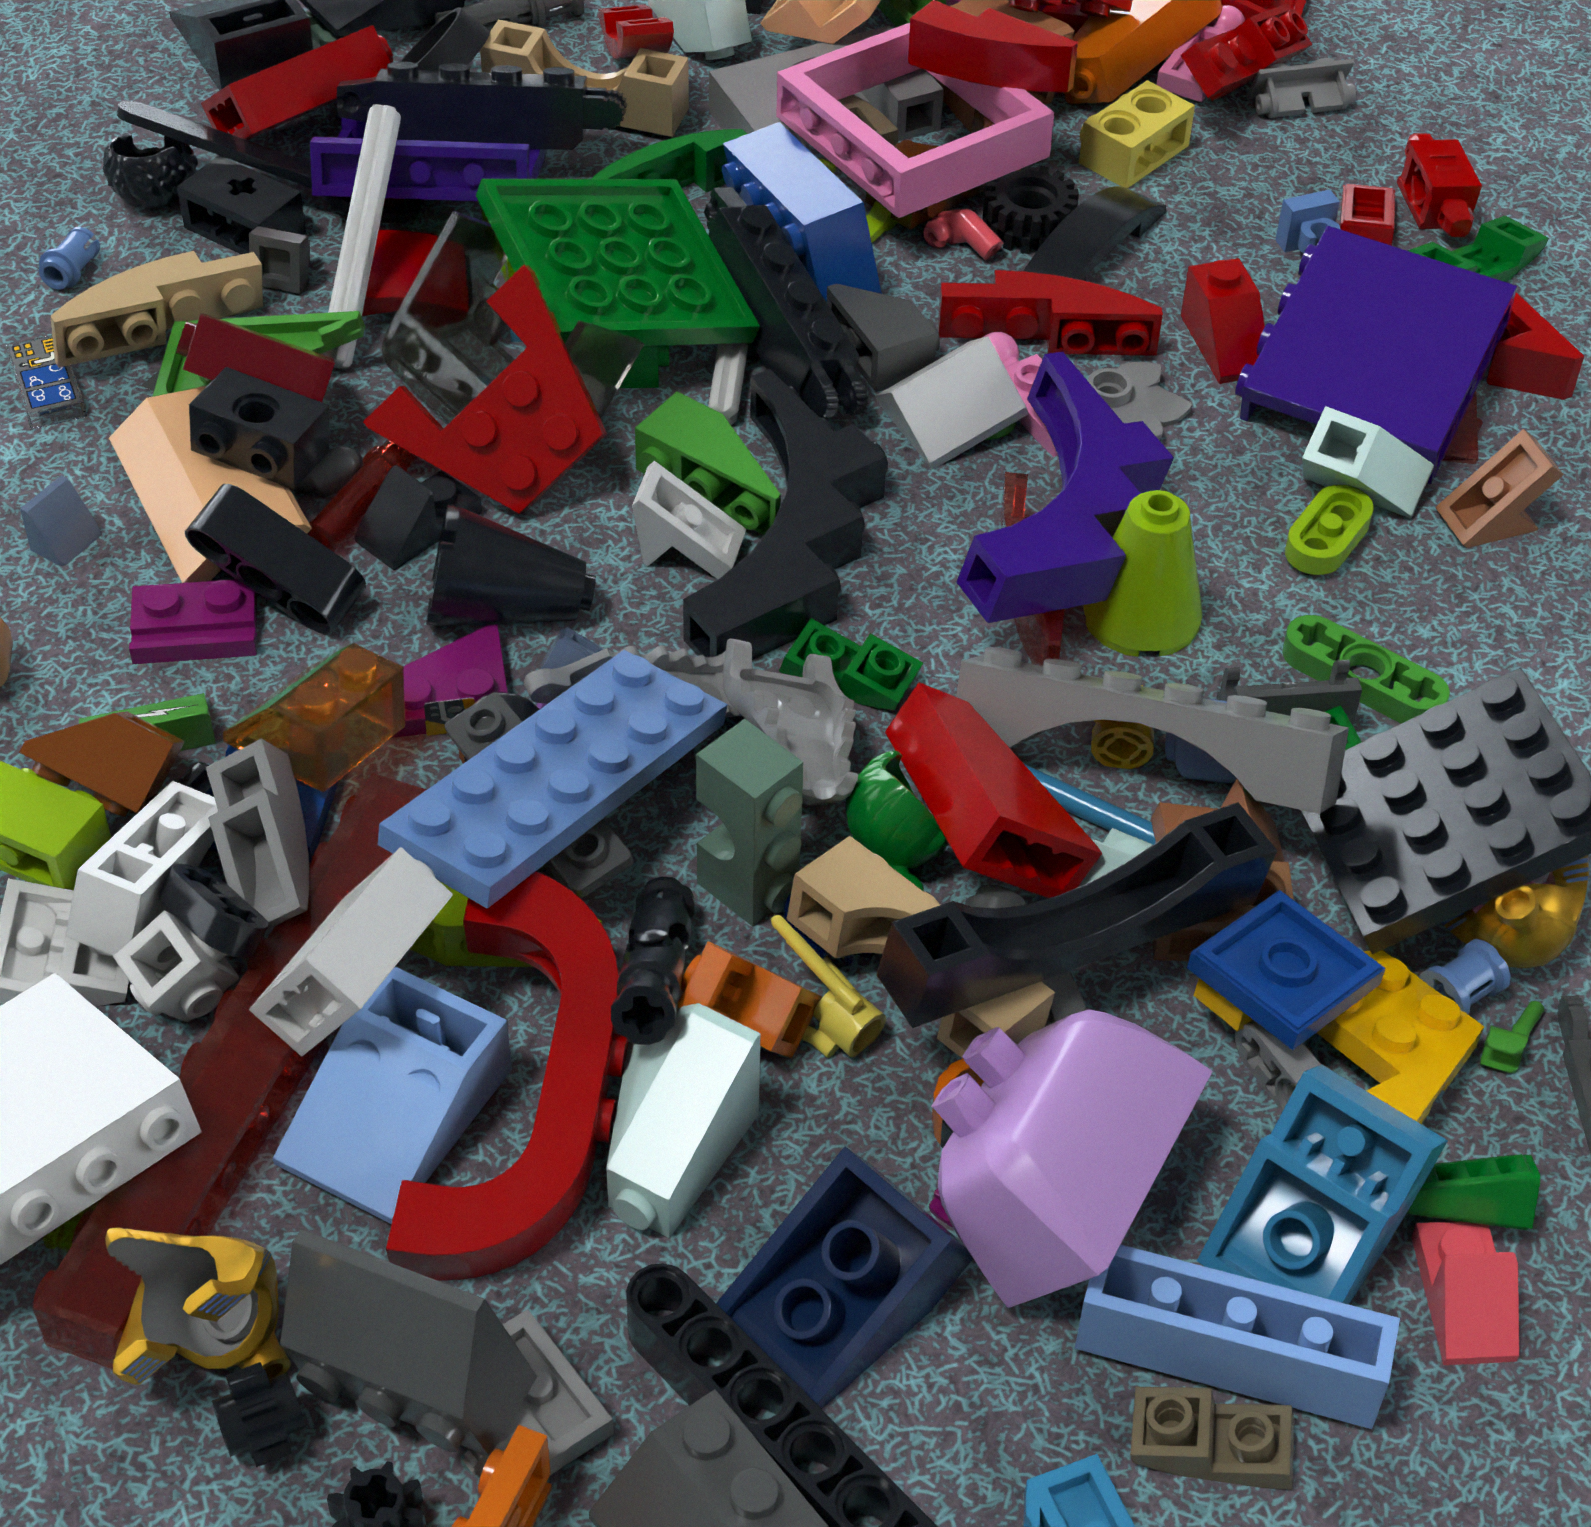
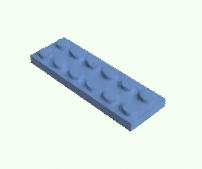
[377,650,728,909]

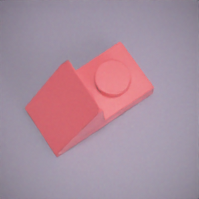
[1411,1221,1519,1365]

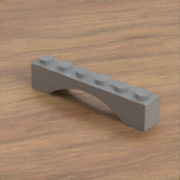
[956,647,1349,814]

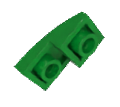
[779,618,923,710]

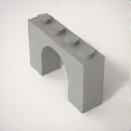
[709,26,944,147]

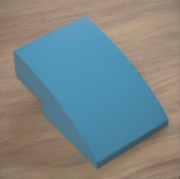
[1197,1064,1448,1304]

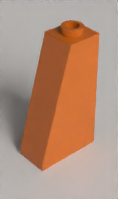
[1064,0,1223,104]

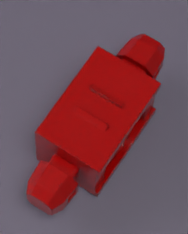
[1397,133,1482,237]

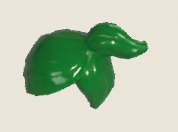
[845,751,949,891]

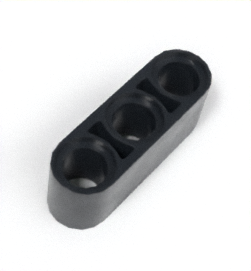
[185,484,366,635]

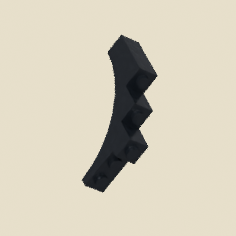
[683,369,888,660]

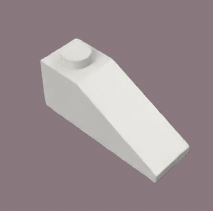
[65,781,218,956]

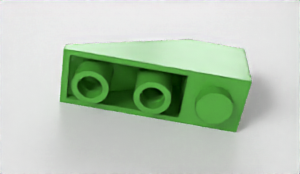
[635,392,781,535]

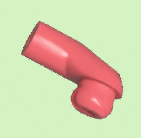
[923,208,1003,260]

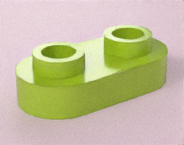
[1285,485,1374,575]

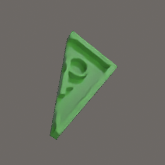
[152,311,366,397]

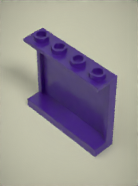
[310,118,546,201]
[1235,225,1517,484]

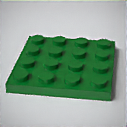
[476,179,760,349]

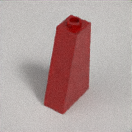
[201,25,393,140]
[885,682,1102,898]

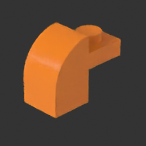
[677,941,822,1058]

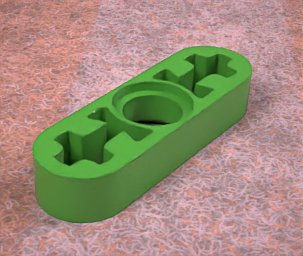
[1282,615,1450,724]

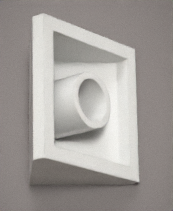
[875,336,1028,469]

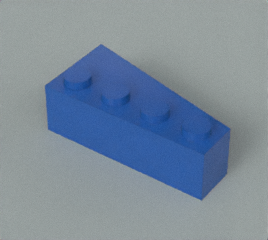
[722,122,882,302]

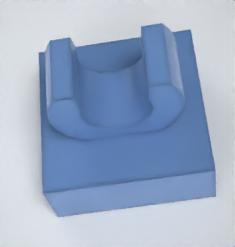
[1275,190,1341,253]

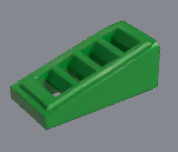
[1406,1154,1540,1230]

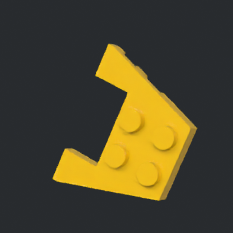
[1193,950,1484,1124]

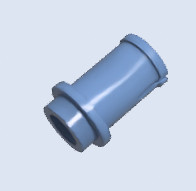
[39,227,100,290]

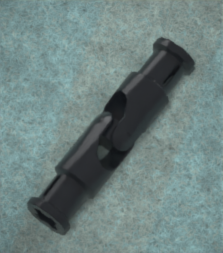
[611,876,695,1045]

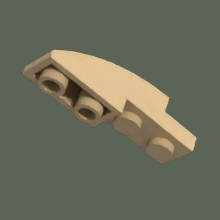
[51,251,263,368]

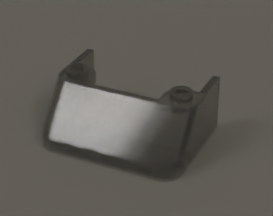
[382,211,645,424]

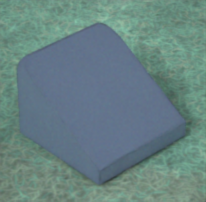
[20,475,101,566]
[539,627,604,669]

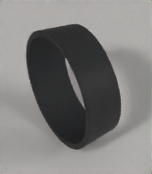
[401,8,490,71]

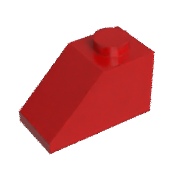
[1180,258,1265,384]

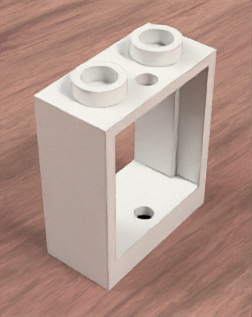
[249,847,453,1056]

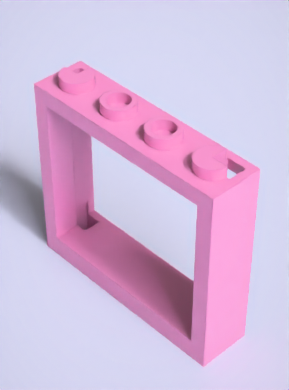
[776,23,1054,218]

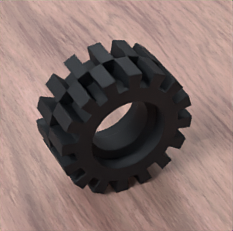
[982,165,1079,254]

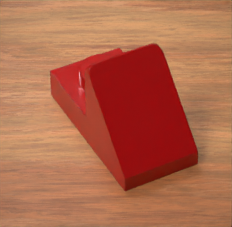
[1486,292,1584,400]

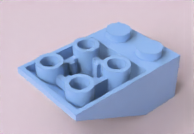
[273,966,512,1224]

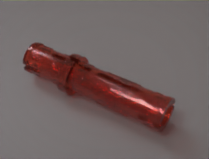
[307,439,418,552]

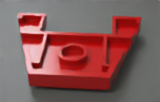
[363,265,607,514]

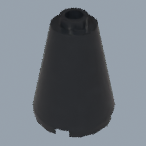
[426,505,596,627]

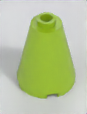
[1083,490,1203,657]

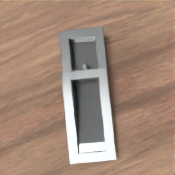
[206,739,309,930]

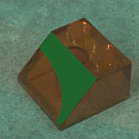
[223,643,405,792]

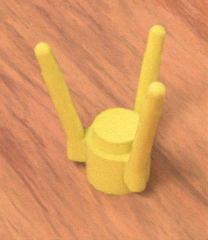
[771,915,886,1058]

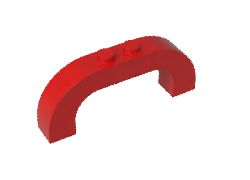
[386,871,629,1281]

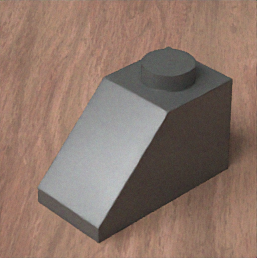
[827,284,940,392]

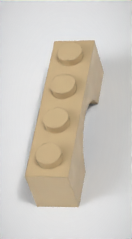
[480,19,689,137]
[786,836,1055,1058]

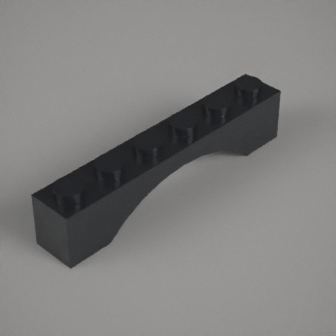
[876,802,1277,1028]

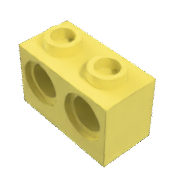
[1079,80,1195,188]

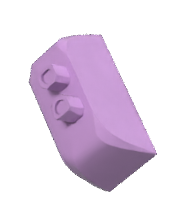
[931,1010,1213,1308]

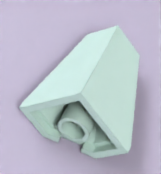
[606,1003,761,1238]

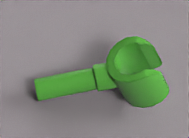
[1480,1001,1545,1074]

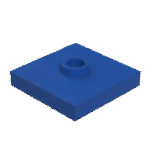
[1187,890,1386,1050]

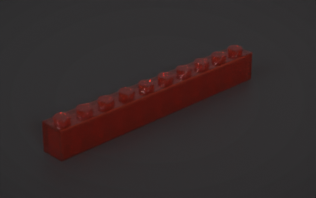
[32,773,427,1369]

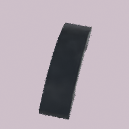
[1024,186,1167,281]

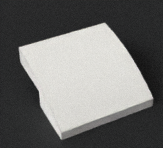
[0,878,129,1006]

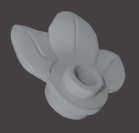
[1087,362,1192,439]

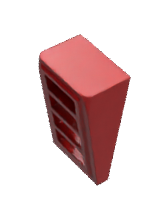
[1339,184,1395,246]

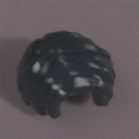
[103,133,198,209]

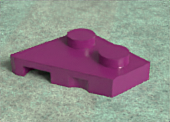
[379,624,508,738]

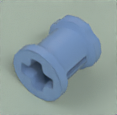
[1419,939,1511,1014]

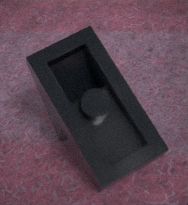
[354,465,482,571]

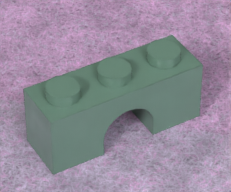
[696,719,804,927]

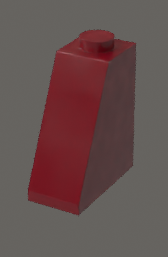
[176,313,335,402]

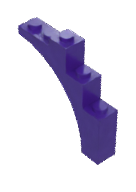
[956,352,1174,623]

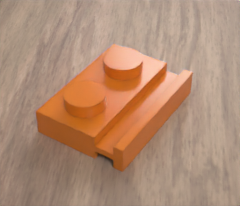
[452,1424,552,1527]

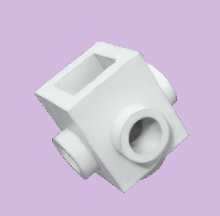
[113,910,239,1022]

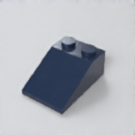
[716,1146,973,1409]

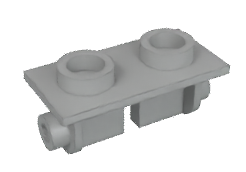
[1246,58,1356,119]

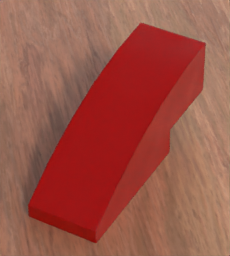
[908,0,1078,92]

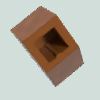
[19,711,185,817]

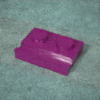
[129,579,257,665]

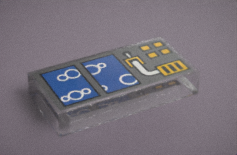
[5,335,87,430]

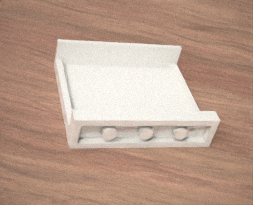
[0,973,202,1265]

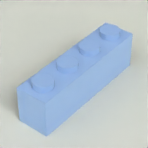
[1074,1245,1400,1429]

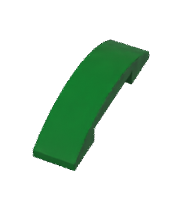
[591,129,748,193]
[1408,216,1549,282]

